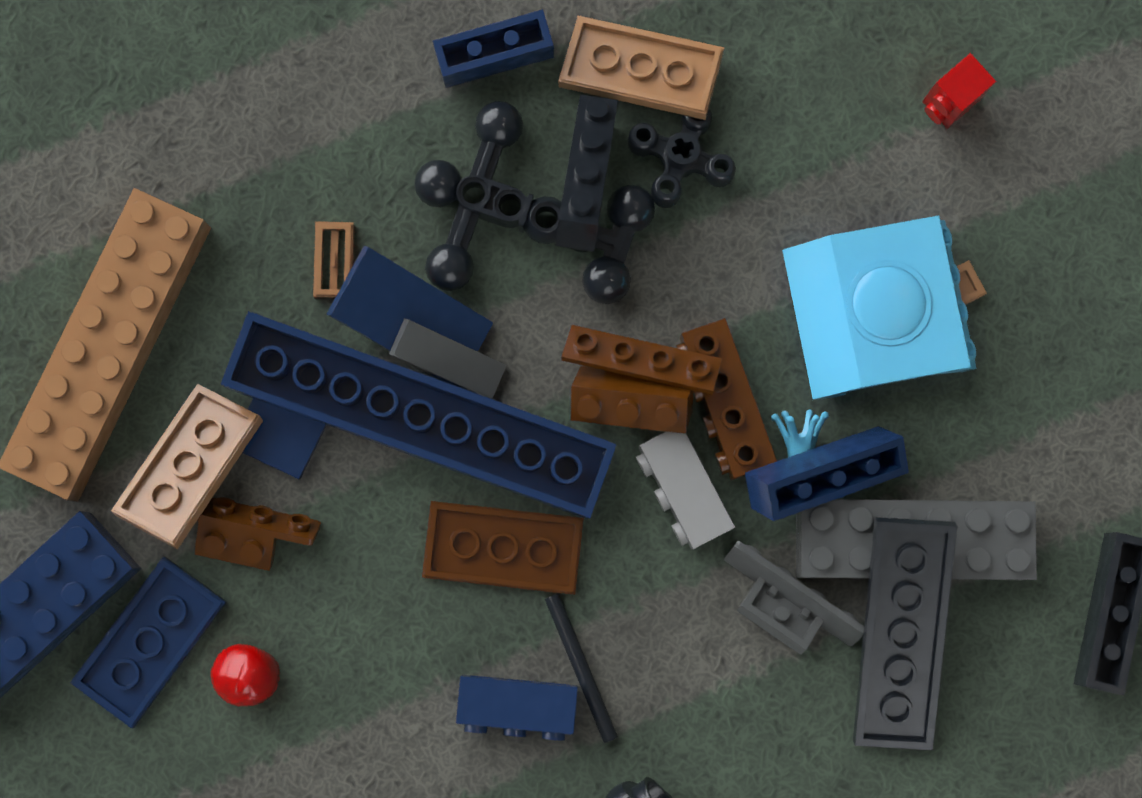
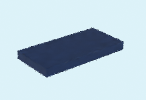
[326,246,493,387]
[70,557,227,729]

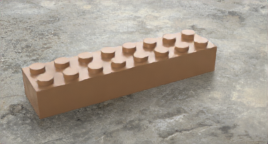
[0,188,211,502]

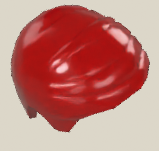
[211,643,280,706]

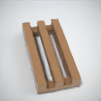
[313,222,355,299]

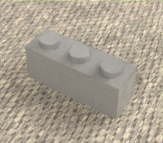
[636,432,735,550]

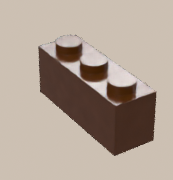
[571,366,694,434]

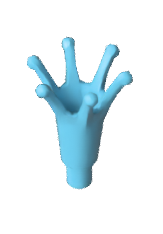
[771,409,829,457]

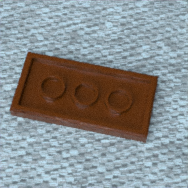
[422,501,584,595]

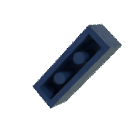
[433,9,554,88]
[456,675,578,741]

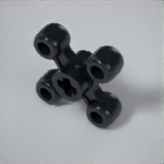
[627,109,736,208]

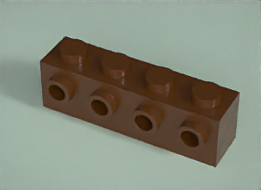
[676,318,777,481]

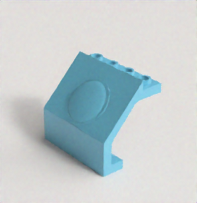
[782,215,977,400]

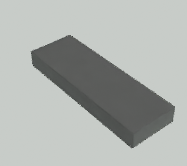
[389,319,507,399]

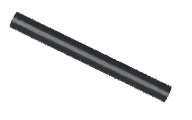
[545,593,618,743]

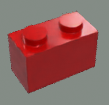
[922,53,996,129]

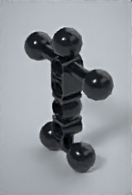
[414,101,655,304]

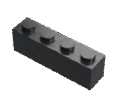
[556,95,618,252]
[1074,532,1142,695]

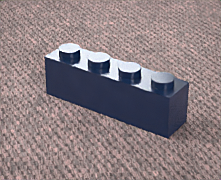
[745,426,909,521]

